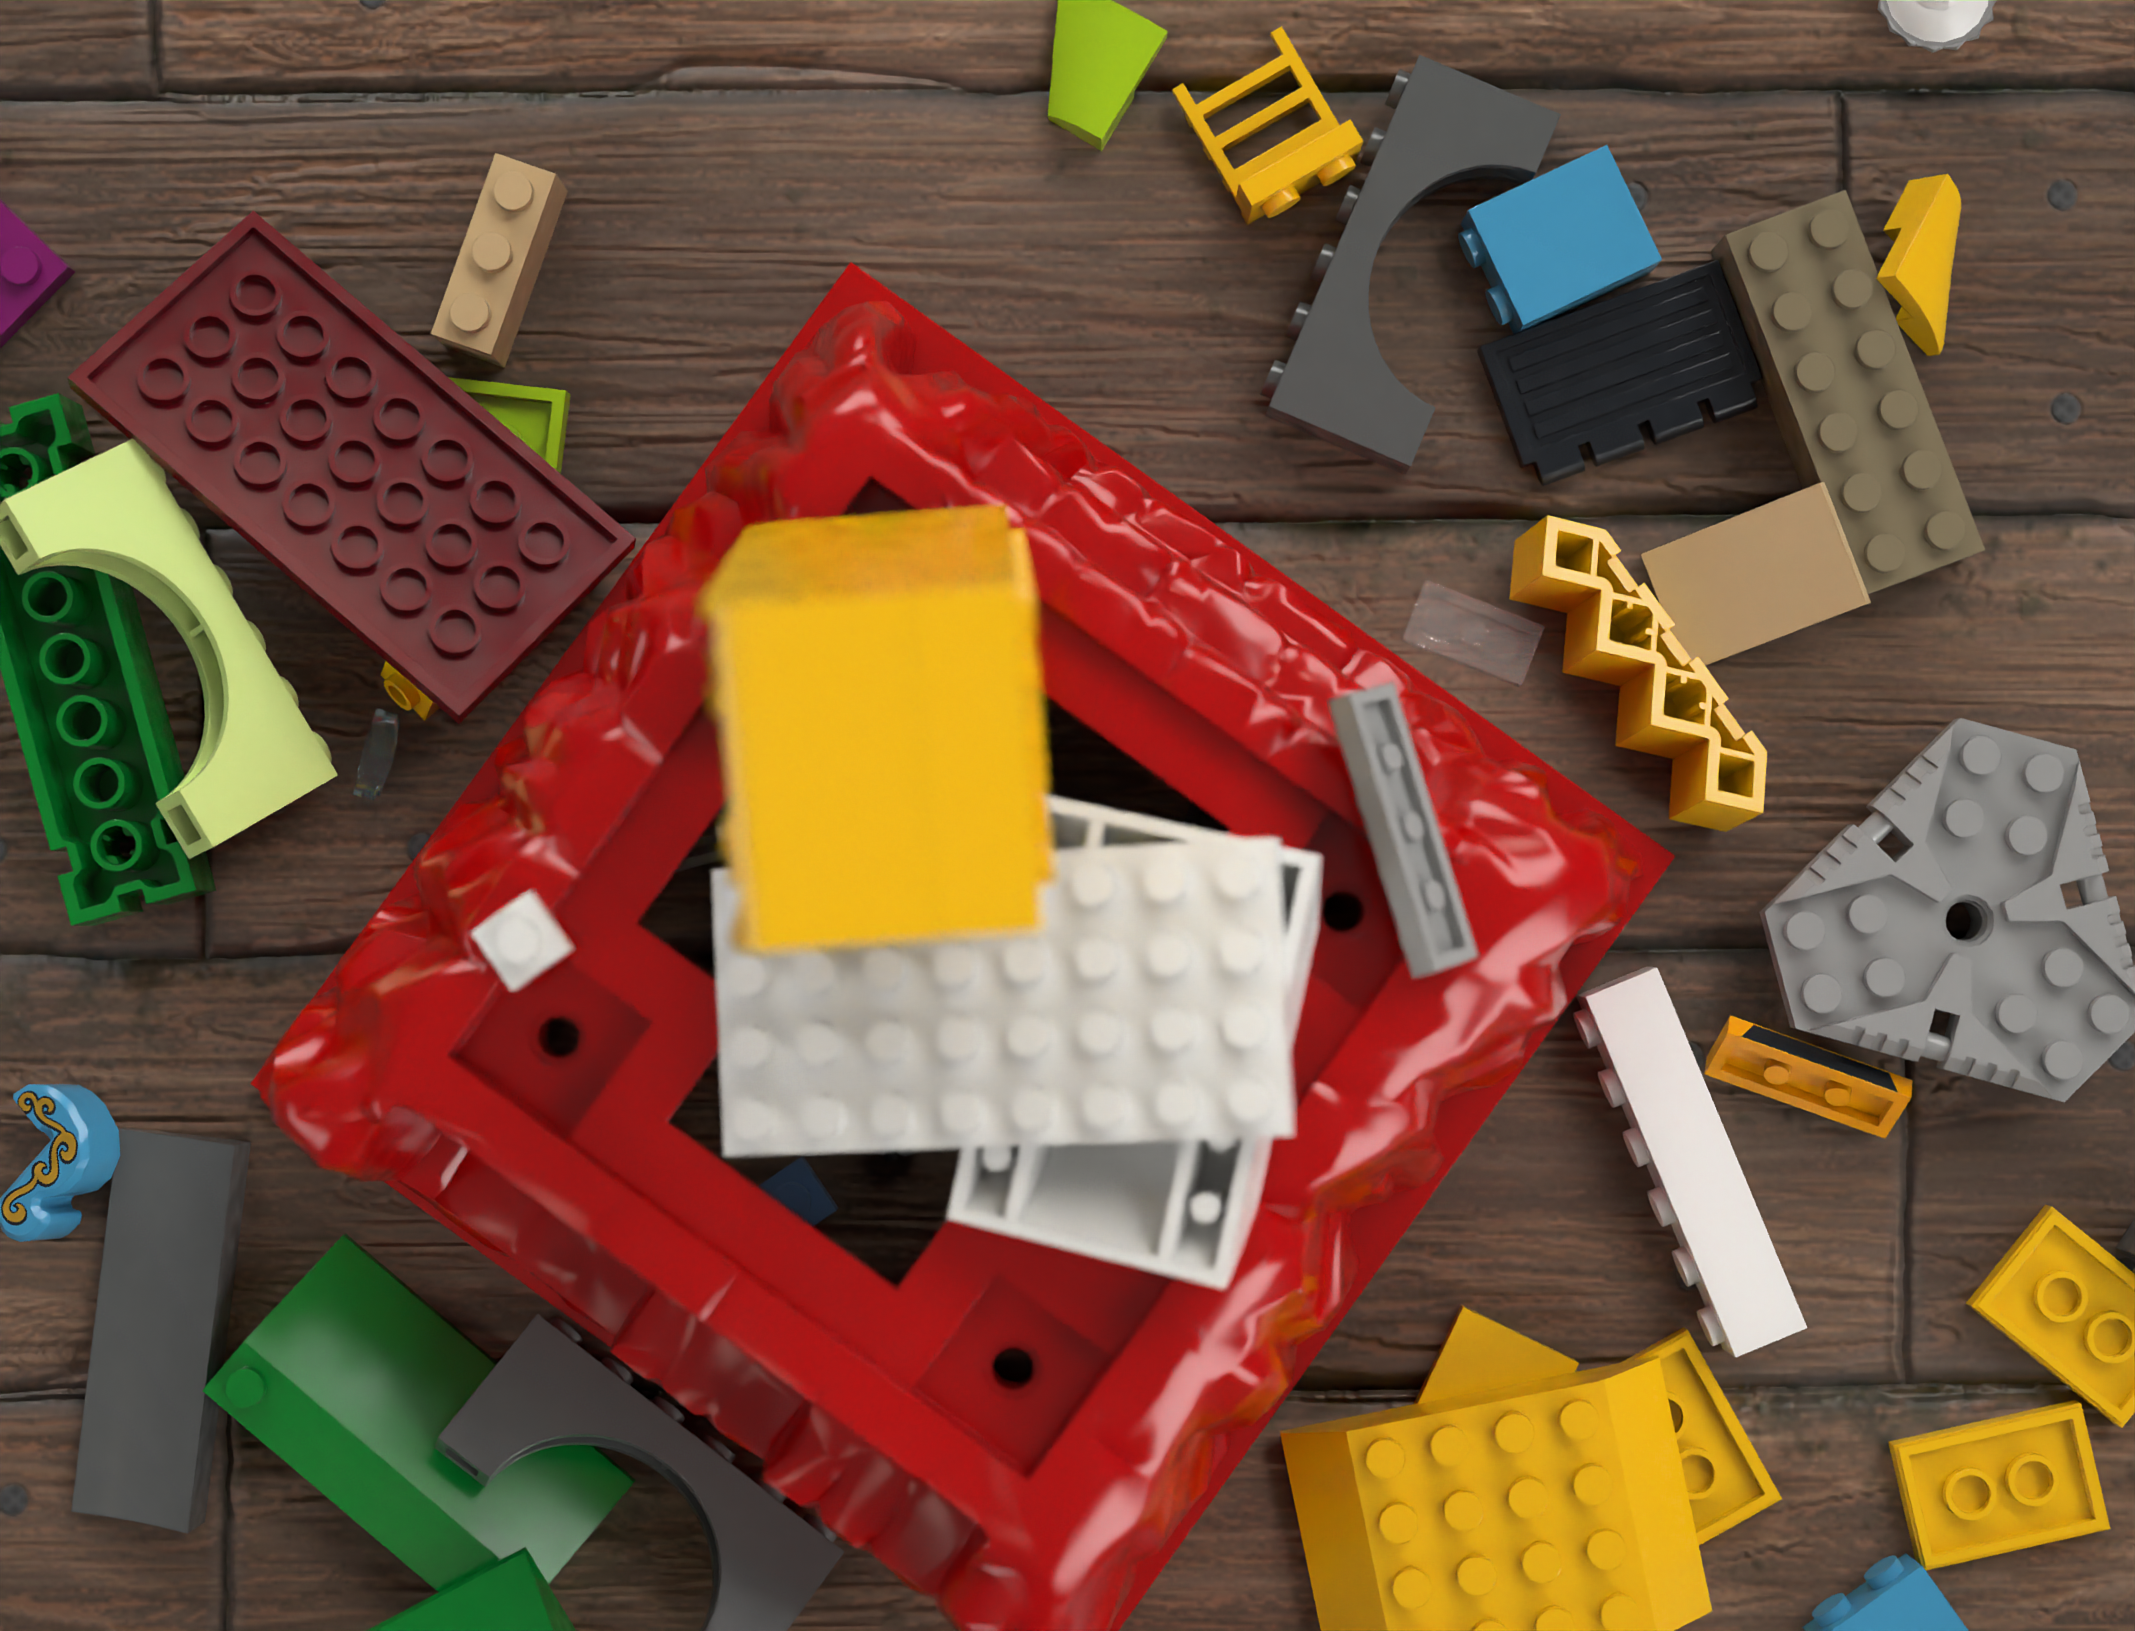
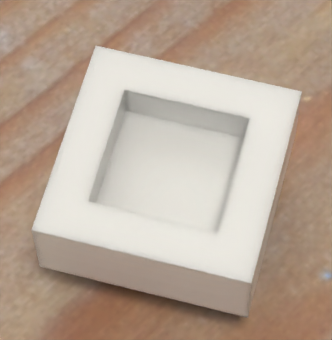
[470,891,575,991]

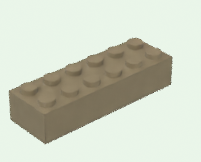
[1711,190,1985,595]

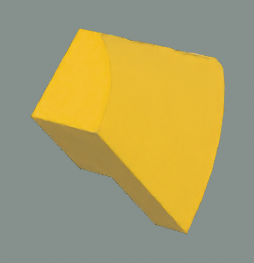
[1876,174,1961,356]

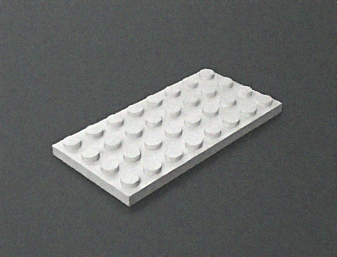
[712,837,1295,1156]

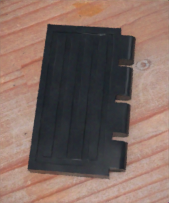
[1477,260,1762,486]

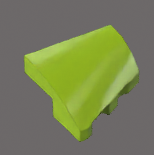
[1048,0,1168,151]

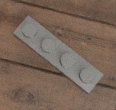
[1328,682,1478,978]

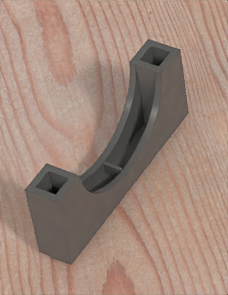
[1260,55,1561,475]
[435,1314,844,1631]

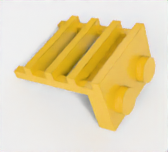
[1172,26,1363,225]

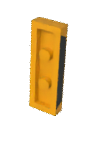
[1704,1015,1913,1139]

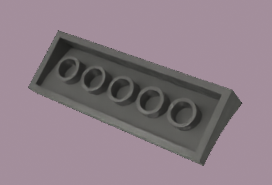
[71,1127,251,1534]

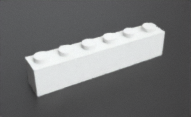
[1573,967,1807,1358]

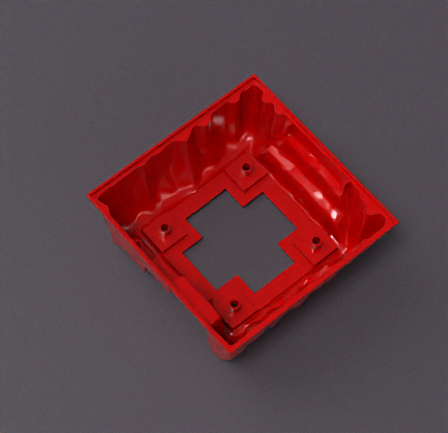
[250,262,1676,1631]

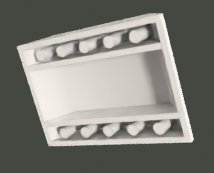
[947,795,1322,1289]

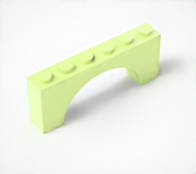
[0,439,338,859]

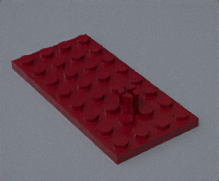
[68,211,636,724]

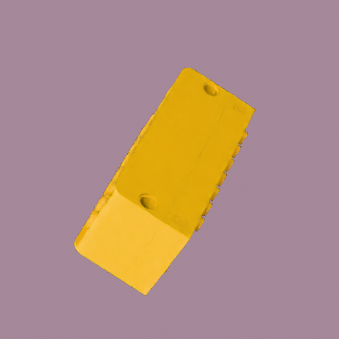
[699,504,1055,952]

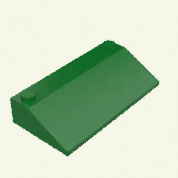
[202,1234,636,1592]

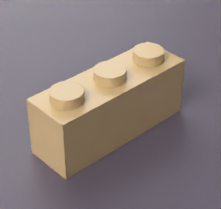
[431,153,568,368]

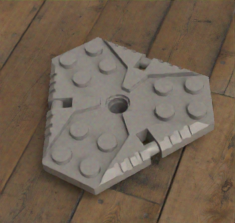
[1759,718,2135,1102]

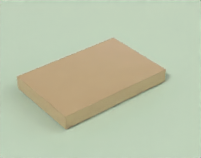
[1641,482,1871,666]

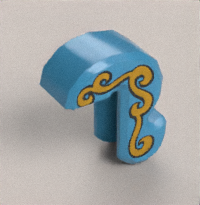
[0,1084,120,1242]

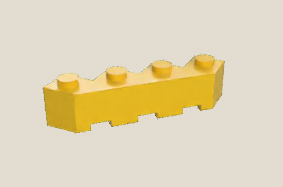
[1509,515,1767,832]

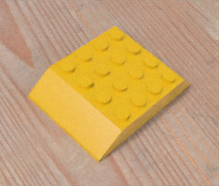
[1280,1356,1712,1631]

